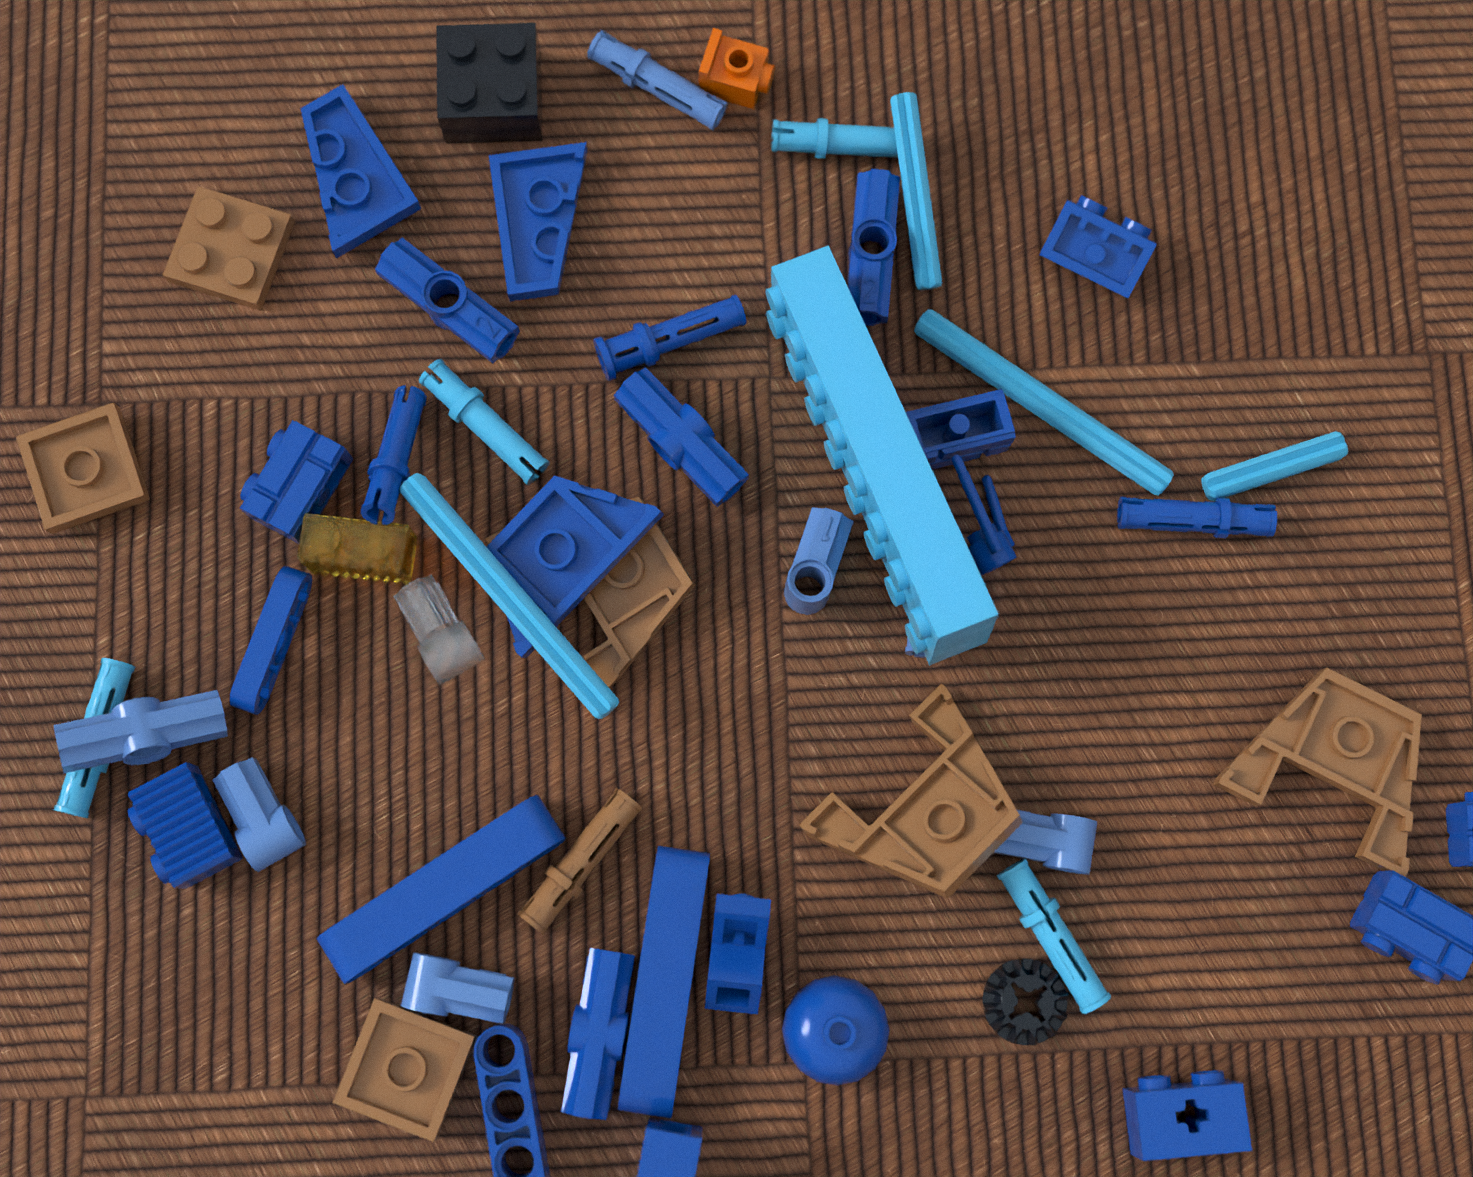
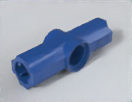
[847,169,900,326]
[375,238,520,364]
[614,367,749,507]
[561,948,635,1120]

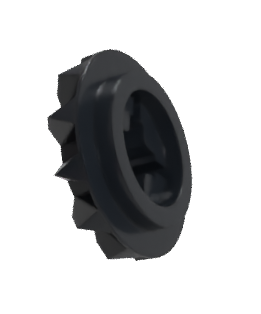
[983,958,1069,1045]

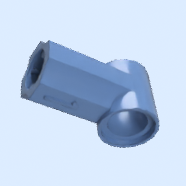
[784,507,854,615]
[212,757,306,872]
[993,810,1097,875]
[401,952,515,1024]

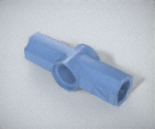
[53,690,227,773]

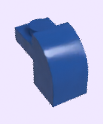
[704,894,771,1015]

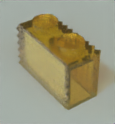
[297,513,417,586]

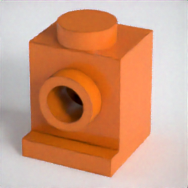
[699,28,775,110]

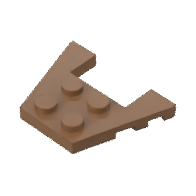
[485,497,695,689]
[1213,668,1422,877]
[799,683,1023,899]

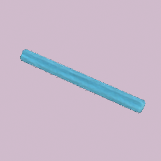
[914,309,1174,495]
[400,473,619,719]

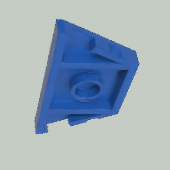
[486,476,664,658]

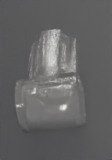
[393,574,485,685]

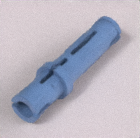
[587,30,728,130]

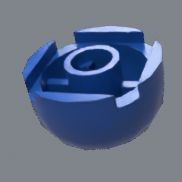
[782,975,890,1086]

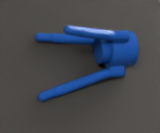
[952,454,1017,576]

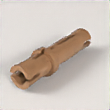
[517,788,643,935]

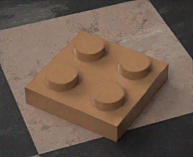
[163,186,295,311]
[16,402,150,534]
[333,998,477,1142]

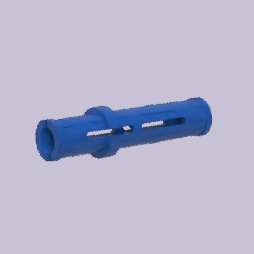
[361,385,427,525]
[1117,496,1277,539]

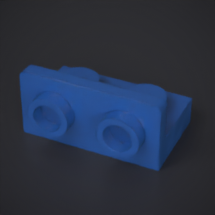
[1039,195,1157,298]

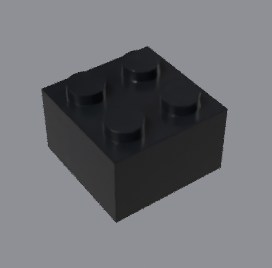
[436,23,543,144]

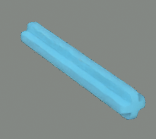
[890,92,942,290]

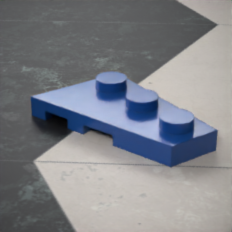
[300,84,421,259]
[488,142,588,301]

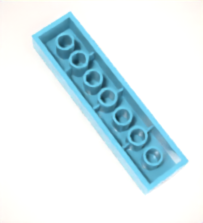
[766,245,999,666]

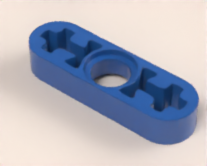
[230,566,312,715]

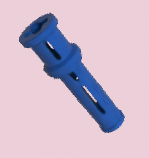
[593,295,747,381]

